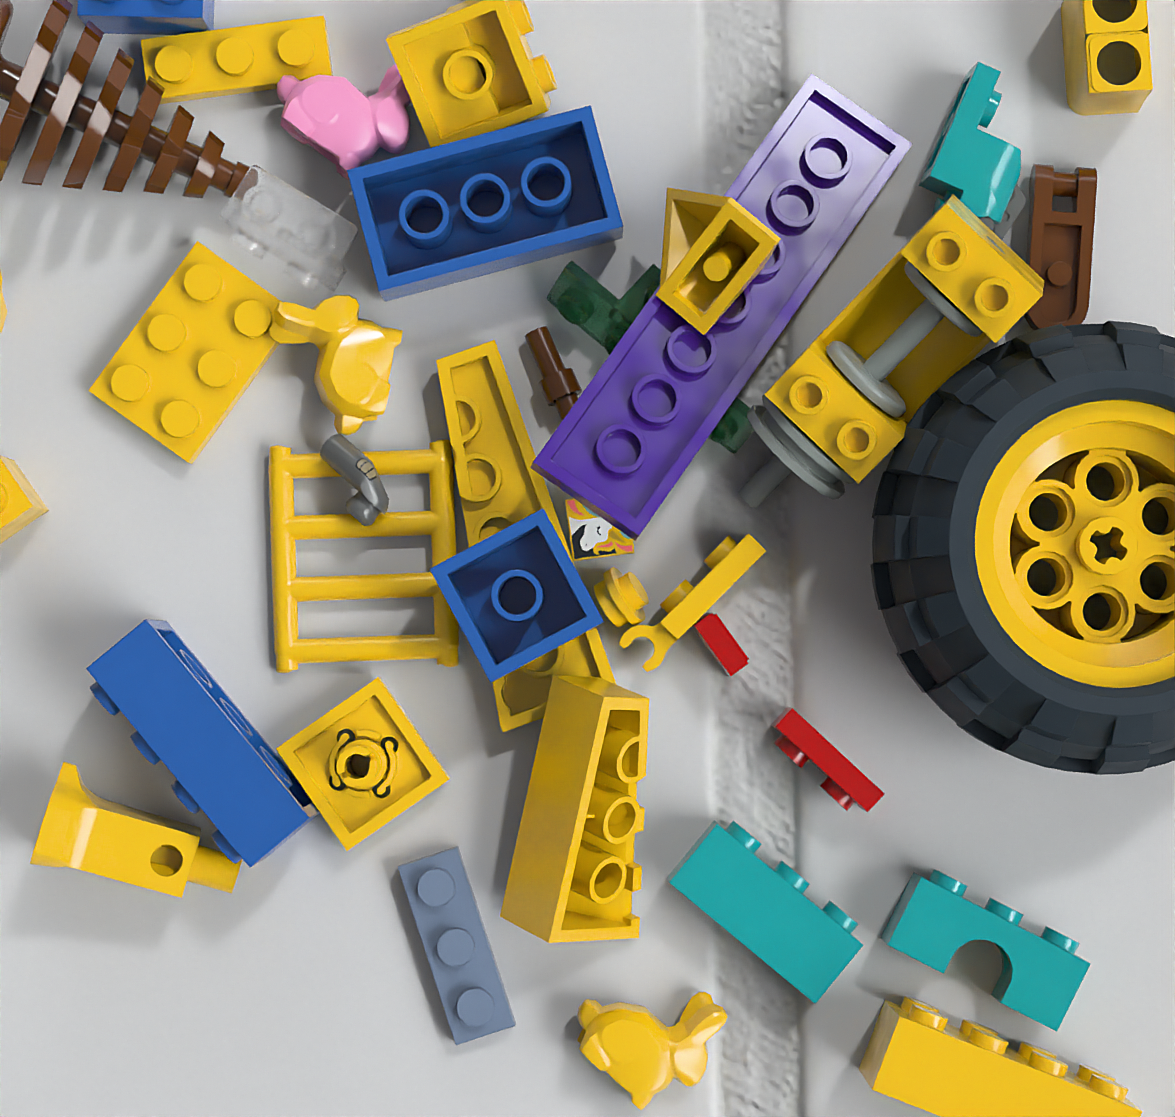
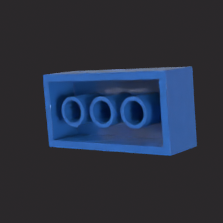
[347,105,623,302]
[86,619,320,868]

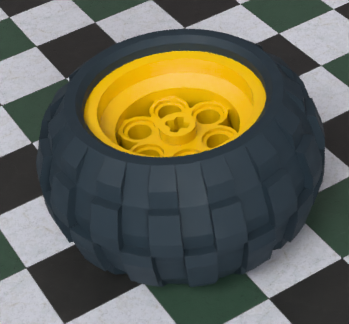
[870,320,1175,775]

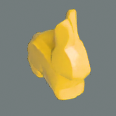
[269,294,403,435]
[577,992,728,1110]

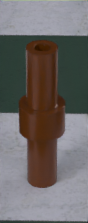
[525,326,582,421]

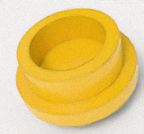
[594,567,649,628]

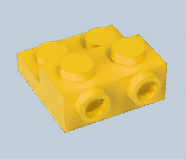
[386,0,557,148]

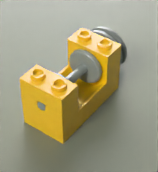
[738,194,1044,509]

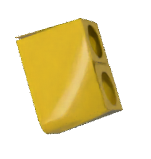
[1061,0,1153,116]

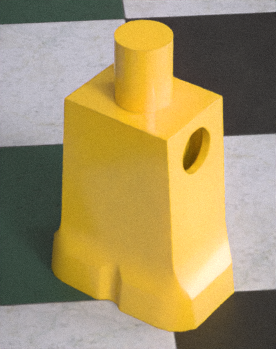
[30,762,242,898]

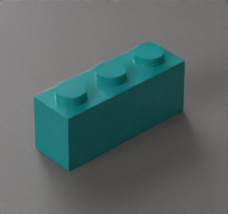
[667,820,863,1004]

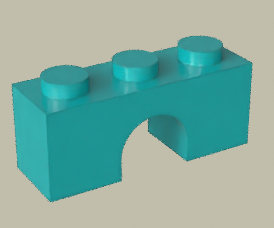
[881,869,1091,1032]

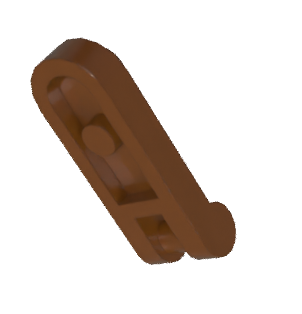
[1024,164,1097,330]

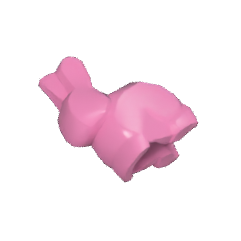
[277,64,412,180]

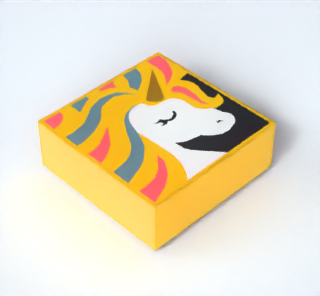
[565,498,635,562]

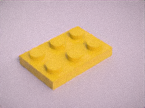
[88,241,282,464]

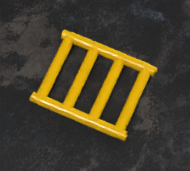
[268,439,459,673]

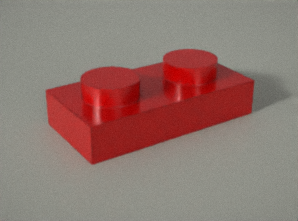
[771,707,885,812]

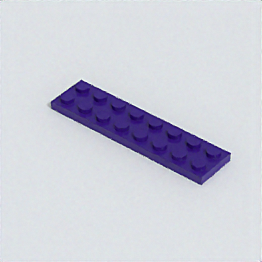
[530,73,912,541]

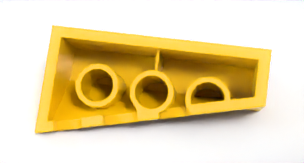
[500,675,649,943]

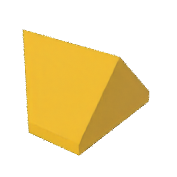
[655,187,781,335]

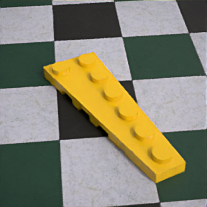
[436,340,617,732]

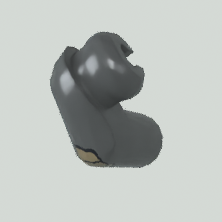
[320,434,389,526]

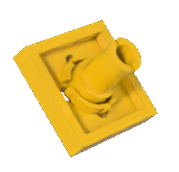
[276,677,451,851]

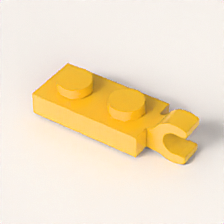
[619,533,766,672]

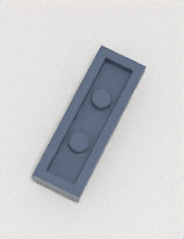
[398,846,516,1045]

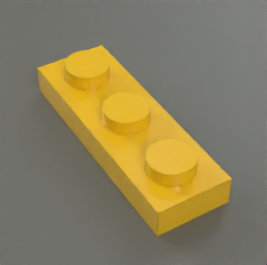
[141,15,333,104]

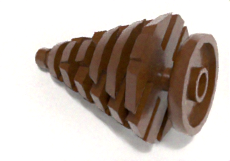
[0,0,259,203]

